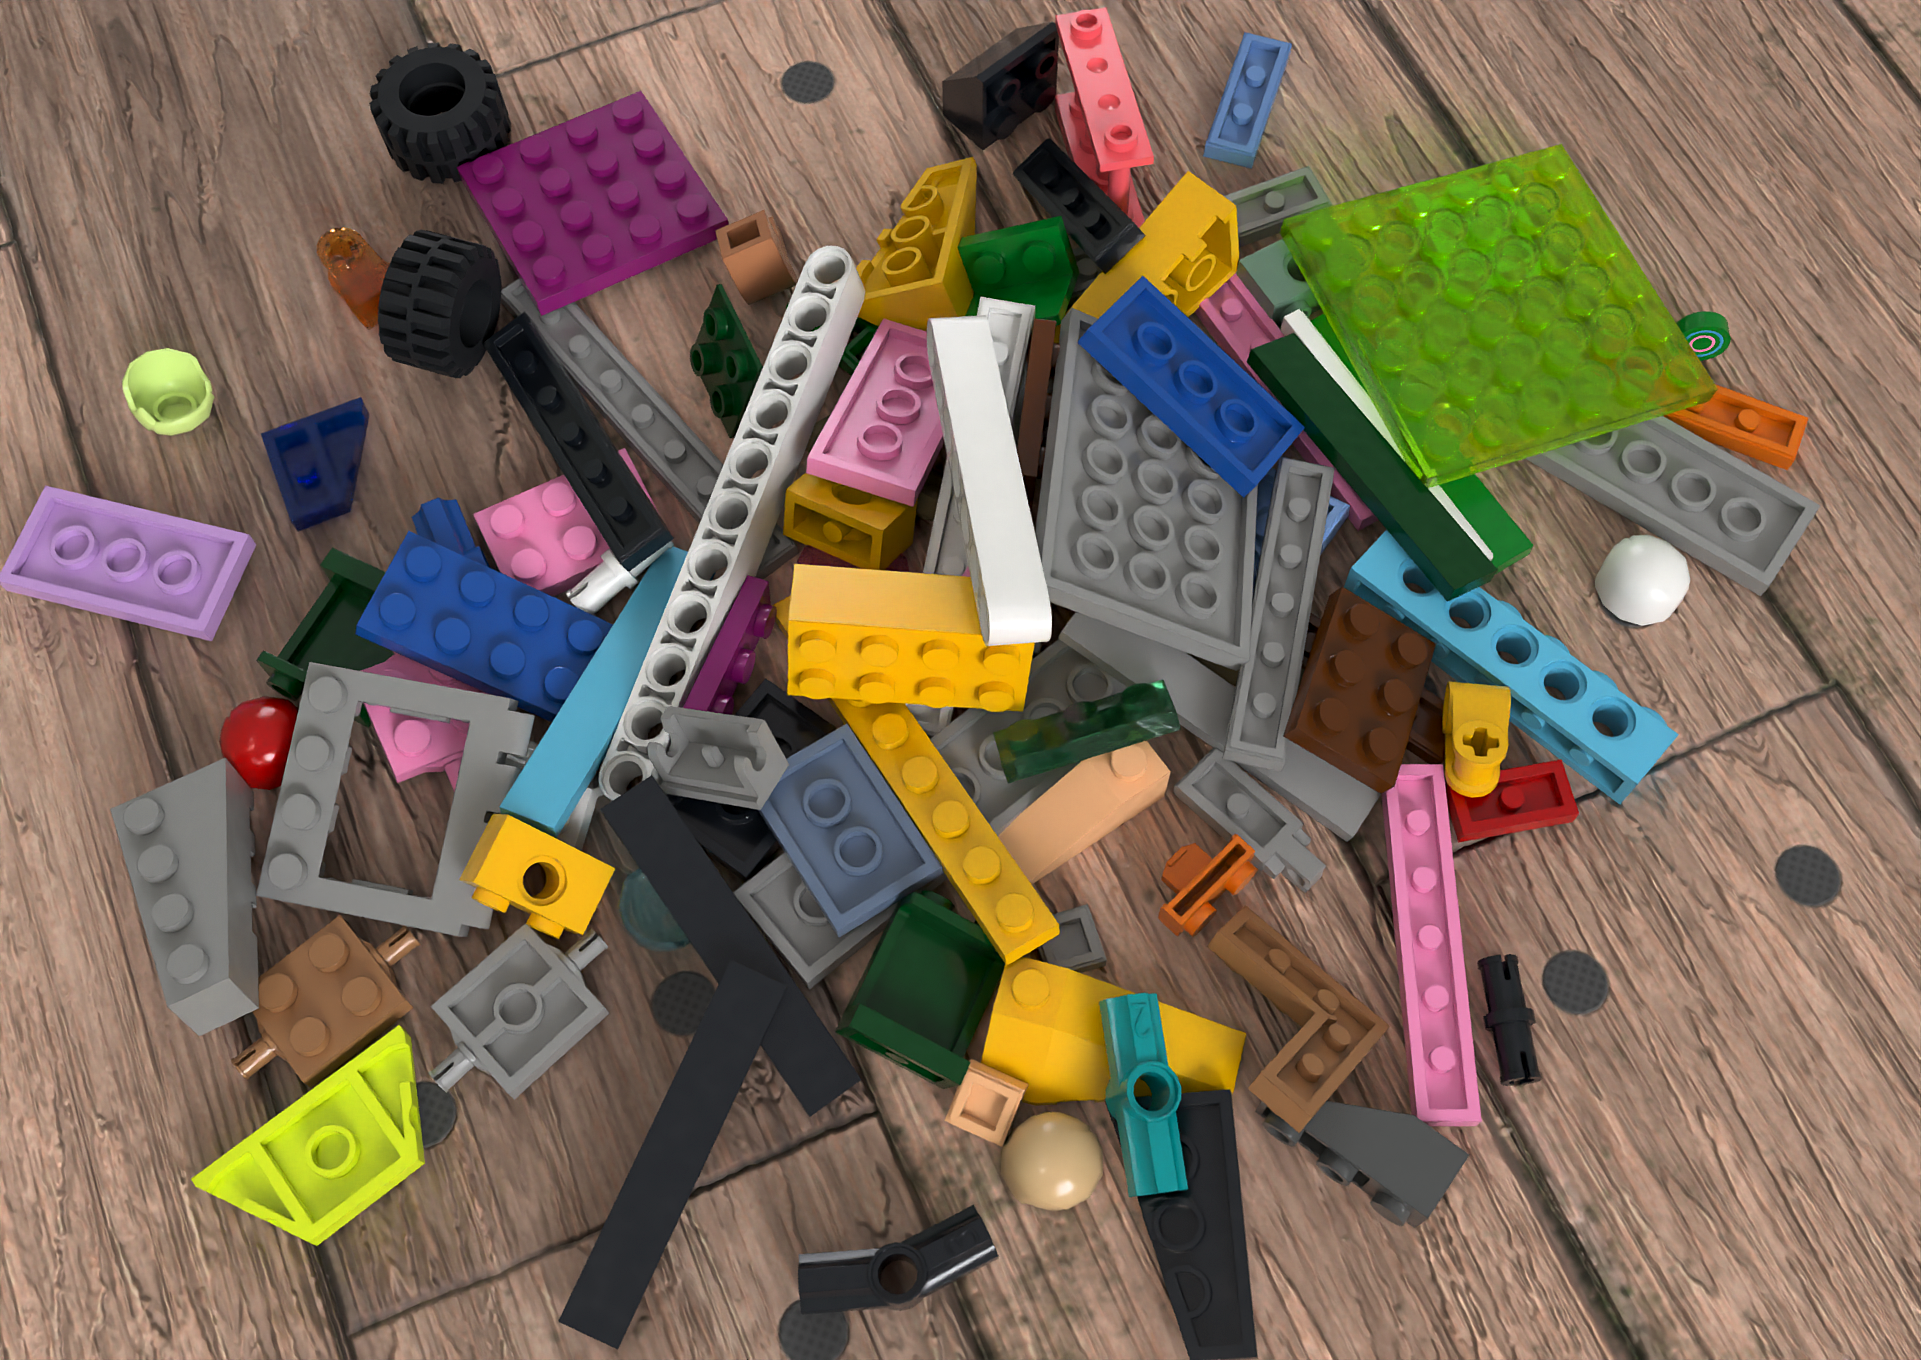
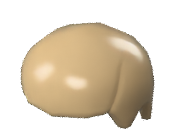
[1001,1112,1103,1211]

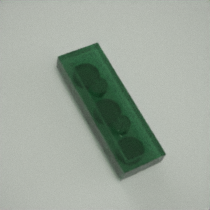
[993,679,1181,783]

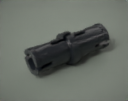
[1477,954,1542,1086]

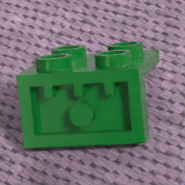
[958,216,1080,331]

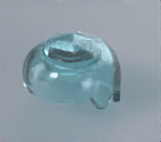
[617,869,690,952]

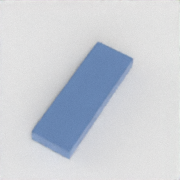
[1203,32,1292,169]

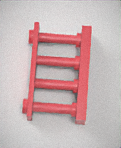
[1055,7,1154,228]

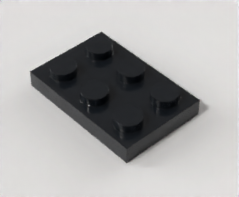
[666,678,838,882]

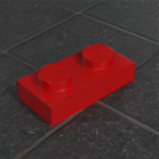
[1445,759,1579,843]

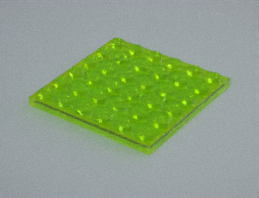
[1280,144,1718,488]

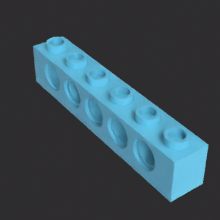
[1344,530,1679,805]

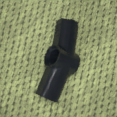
[798,1205,999,1315]

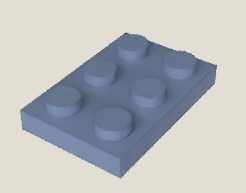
[758,723,943,937]

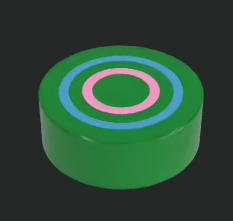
[1672,311,1731,361]

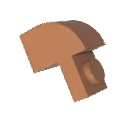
[715,210,798,305]

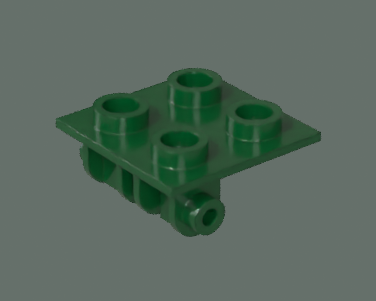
[690,284,763,438]

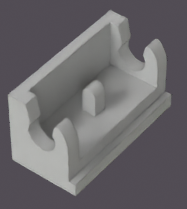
[647,706,789,810]

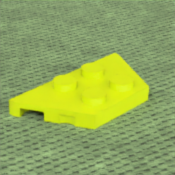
[191,1025,425,1246]

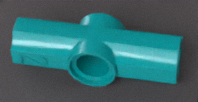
[1099,993,1188,1197]

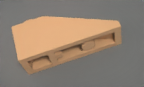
[998,726,1171,885]

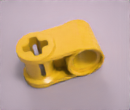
[1442,681,1511,798]

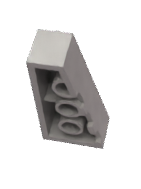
[110,757,259,1036]

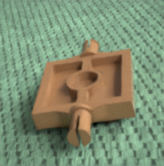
[231,915,421,1088]

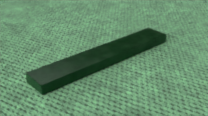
[1247,333,1498,602]

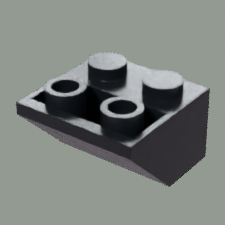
[942,22,1059,151]

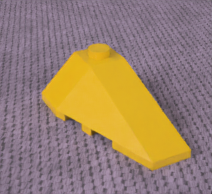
[856,157,977,332]
[981,956,1246,1106]

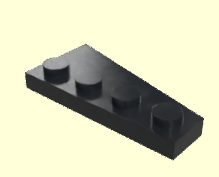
[1104,1089,1258,1360]

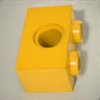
[783,473,918,570]
[459,814,616,939]

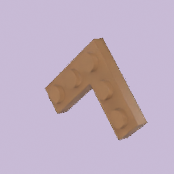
[1207,906,1390,1133]

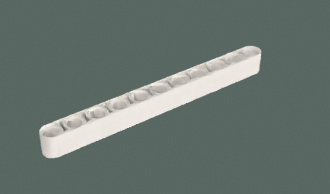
[598,246,865,801]

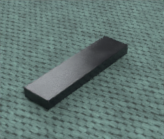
[1012,138,1145,274]

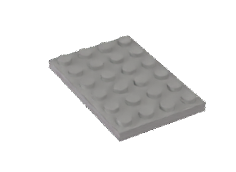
[1035,308,1258,671]

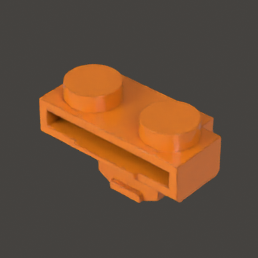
[1158,834,1258,937]

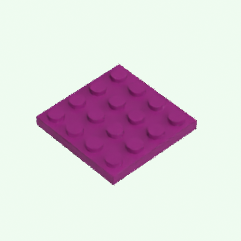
[457,91,729,316]

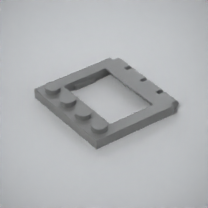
[256,662,535,937]

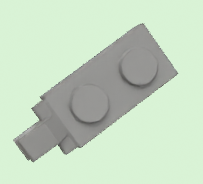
[1173,747,1326,893]

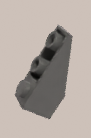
[1255,1101,1469,1228]

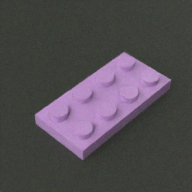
[0,485,257,641]

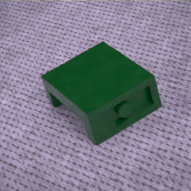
[256,547,394,728]
[835,890,1005,1089]

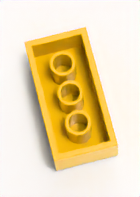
[787,564,1035,712]

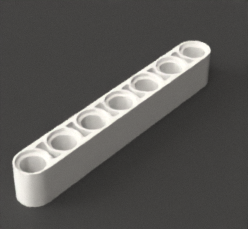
[927,315,1052,646]

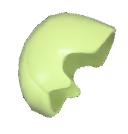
[122,348,214,436]

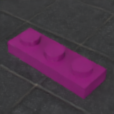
[683,575,777,715]

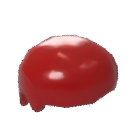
[219,696,299,790]

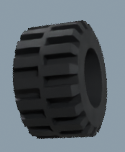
[369,43,511,184]
[378,230,502,378]

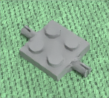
[428,923,609,1100]

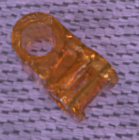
[316,227,390,330]

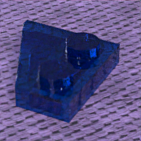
[261,397,370,532]

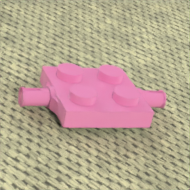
[361,651,487,792]

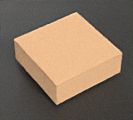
[945,1059,1028,1147]

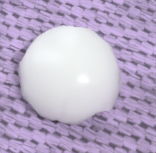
[1595,535,1690,626]

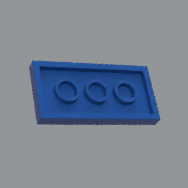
[1077,276,1305,498]
[355,531,613,722]

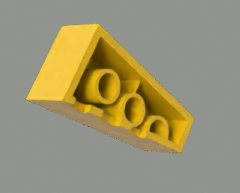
[1053,171,1240,377]

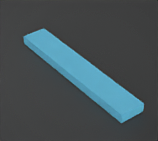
[499,546,716,839]

